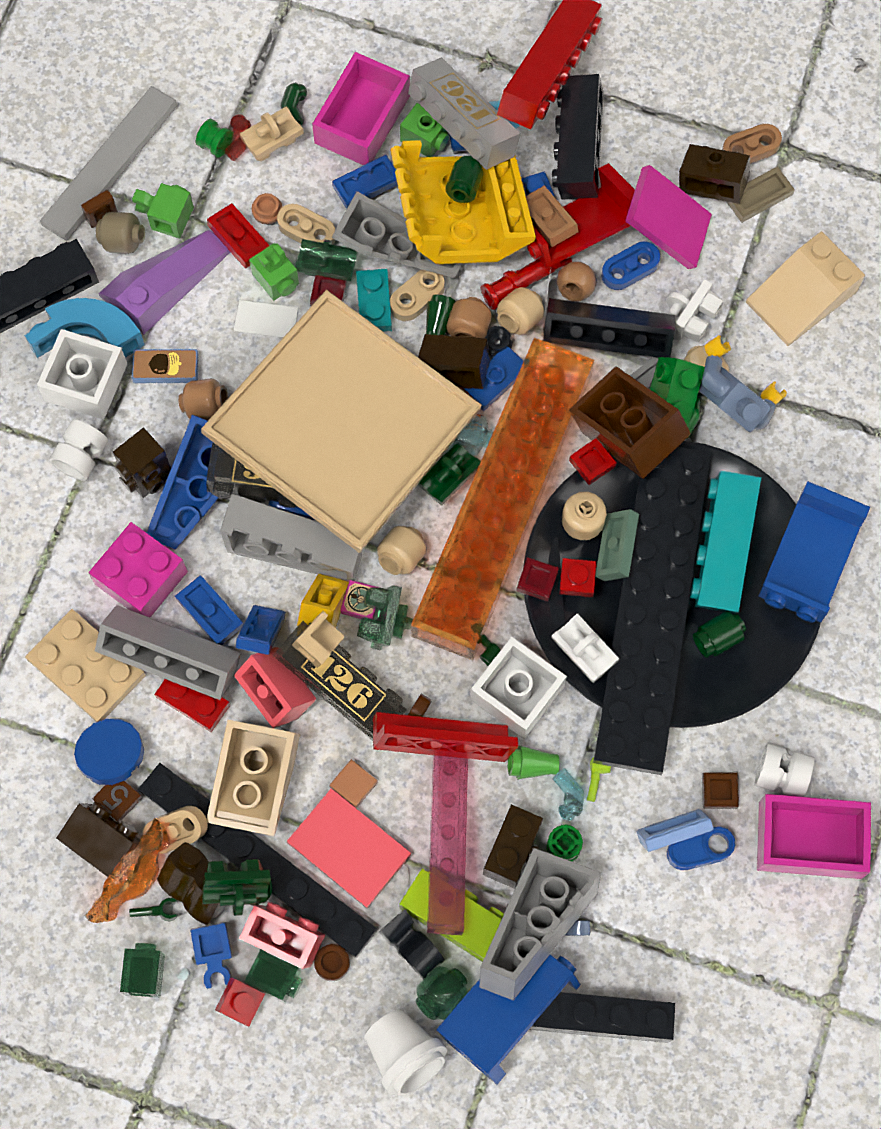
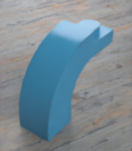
[24,298,145,358]

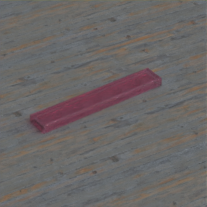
[427,755,468,936]

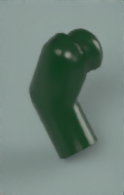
[280,82,307,125]

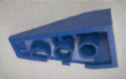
[146,415,244,549]

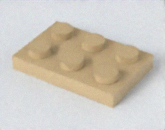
[25,609,146,722]

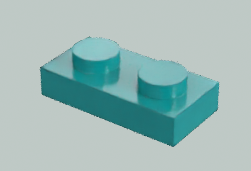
[356,269,392,332]

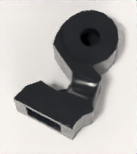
[379,910,445,980]

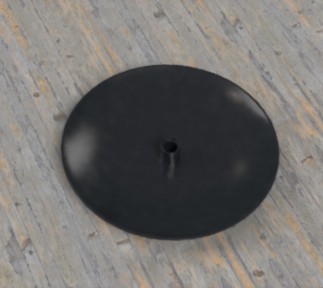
[523,441,821,728]

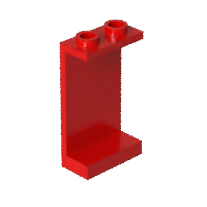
[526,163,635,268]

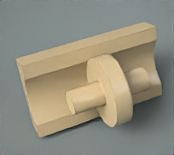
[240,106,304,161]

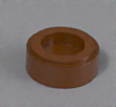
[408,693,432,717]
[314,944,350,981]

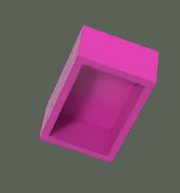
[312,52,410,165]
[757,794,871,879]

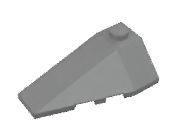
[332,192,462,278]

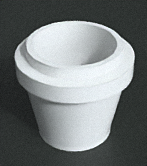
[364,1009,447,1096]

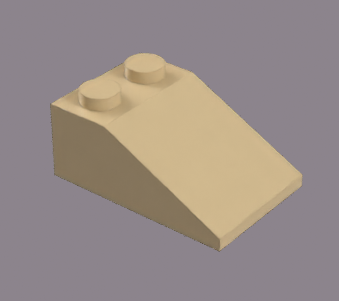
[746,231,865,346]
[207,719,300,836]

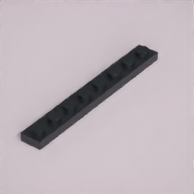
[138,763,378,958]

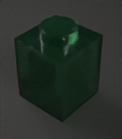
[120,943,165,998]
[244,949,303,1004]

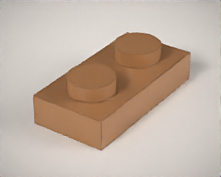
[526,185,578,247]

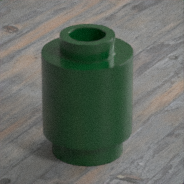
[446,156,483,203]
[693,611,746,658]

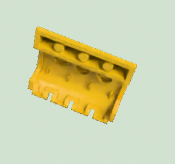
[390,140,536,264]

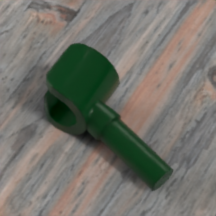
[471,624,501,666]
[129,898,178,922]

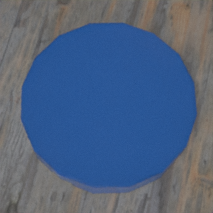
[74,719,144,785]

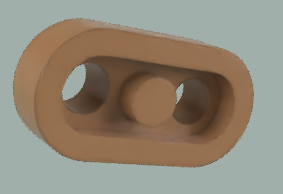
[722,124,782,164]

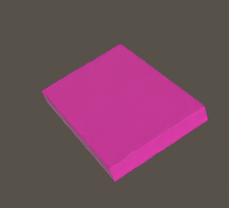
[626,165,712,269]

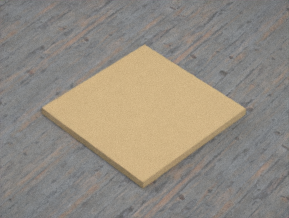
[201,290,482,553]

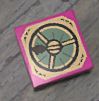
[340,580,382,622]

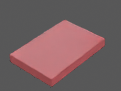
[287,788,411,909]

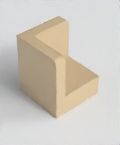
[292,611,344,668]

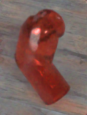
[224,114,252,161]

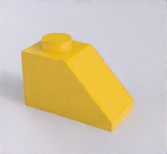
[295,573,349,638]

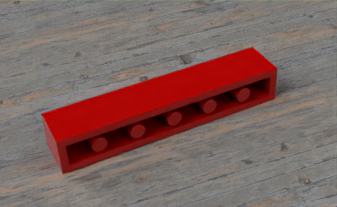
[497,0,603,130]

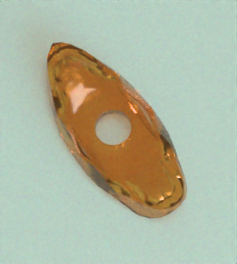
[84,818,170,923]

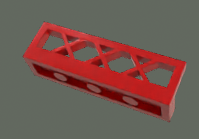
[373,712,518,762]

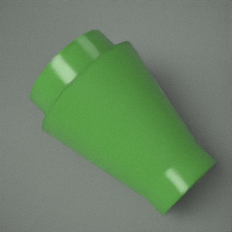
[507,745,560,780]

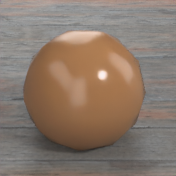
[557,262,597,301]

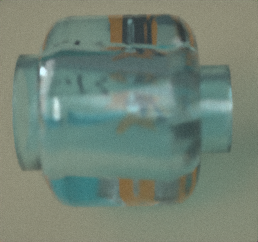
[449,414,493,456]

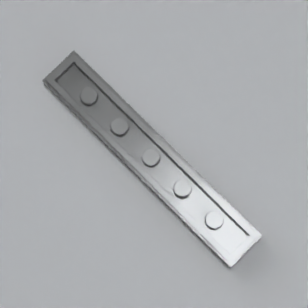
[40,86,177,241]

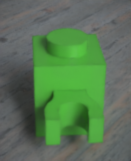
[132,183,194,239]
[249,243,299,301]

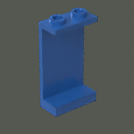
[758,481,870,623]
[436,955,581,1085]

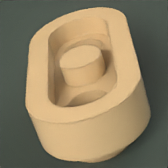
[277,204,335,251]
[390,270,445,321]
[143,806,208,854]

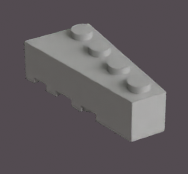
[220,494,364,582]
[479,848,601,1000]

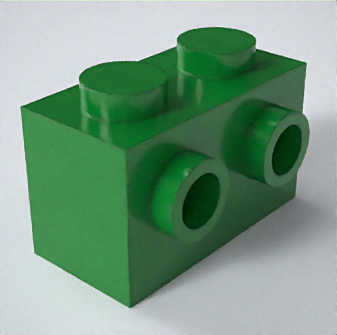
[650,357,704,428]

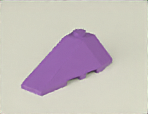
[99,230,231,335]

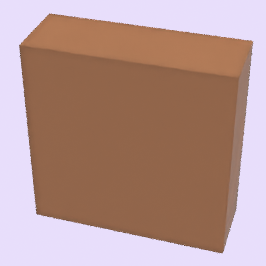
[329,759,378,808]

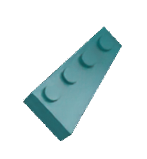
[690,471,761,614]

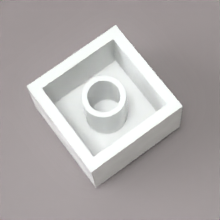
[37,329,127,420]
[470,637,567,739]

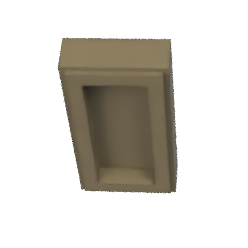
[726,166,795,223]

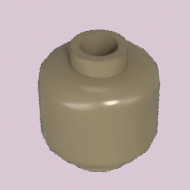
[96,212,145,254]

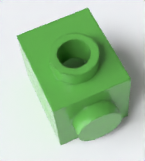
[400,103,449,157]

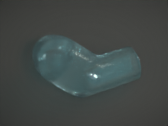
[552,768,584,821]

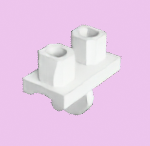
[666,279,724,342]
[552,614,619,683]

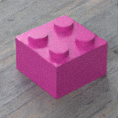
[88,522,188,618]

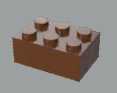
[569,366,691,479]

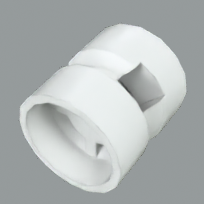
[49,420,109,481]
[754,743,815,797]

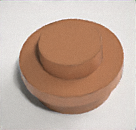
[251,193,282,224]

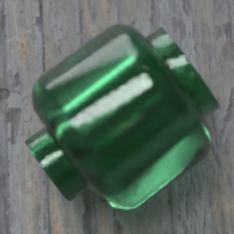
[416,966,468,1020]

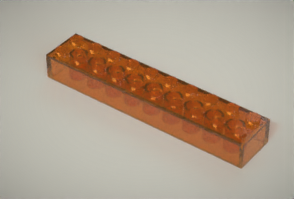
[411,338,595,661]

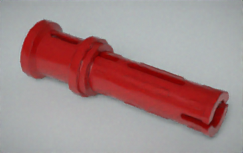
[480,256,572,310]

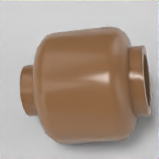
[447,297,491,338]
[178,378,229,420]

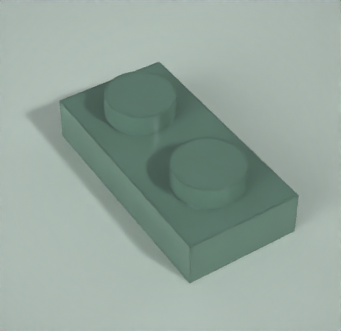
[595,509,639,581]

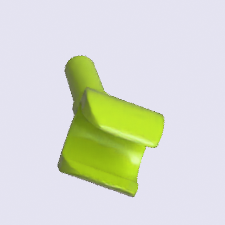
[586,757,611,802]

